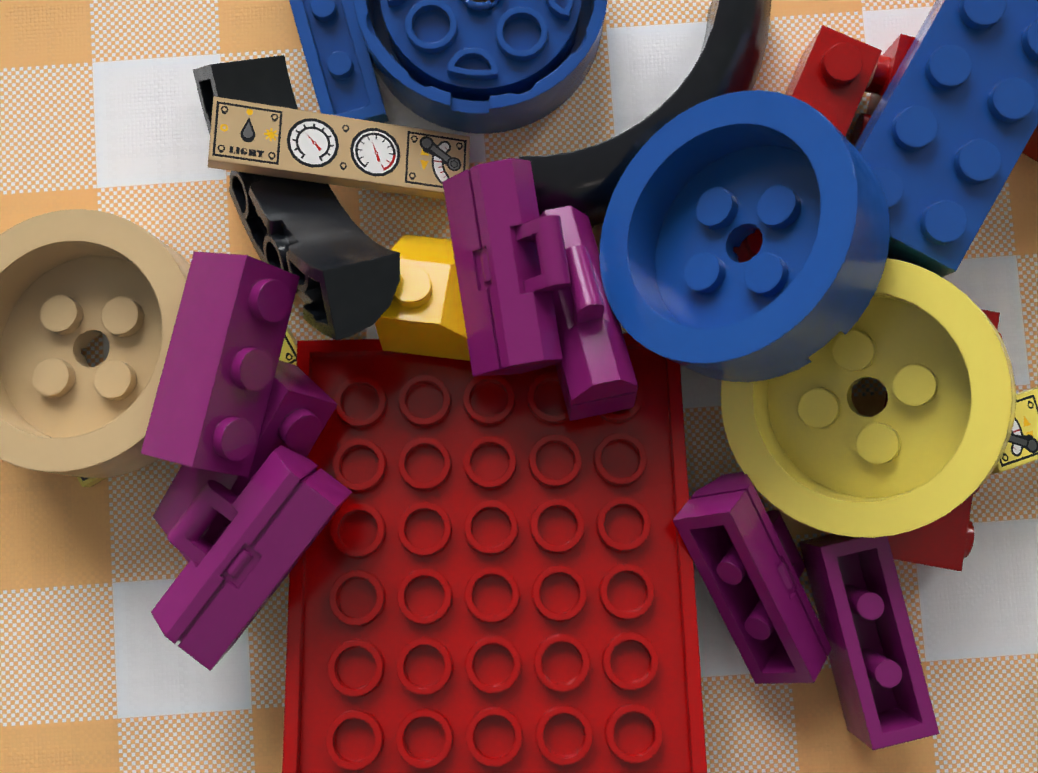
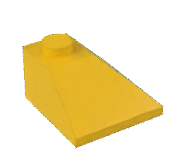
[375,234,470,361]

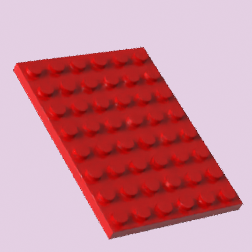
[282,333,707,773]

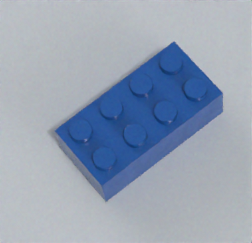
[854,0,1038,277]

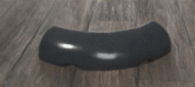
[519,0,772,228]
[193,55,400,340]

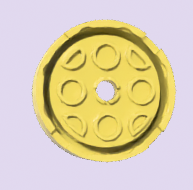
[720,258,1017,538]

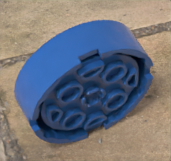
[353,0,607,134]
[599,90,890,382]

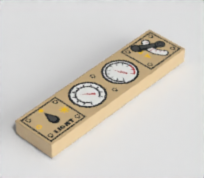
[208,96,470,200]

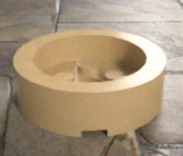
[0,209,190,478]

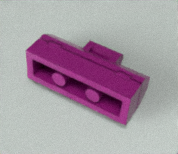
[443,158,571,376]
[540,205,638,421]
[151,445,352,671]
[673,471,832,684]

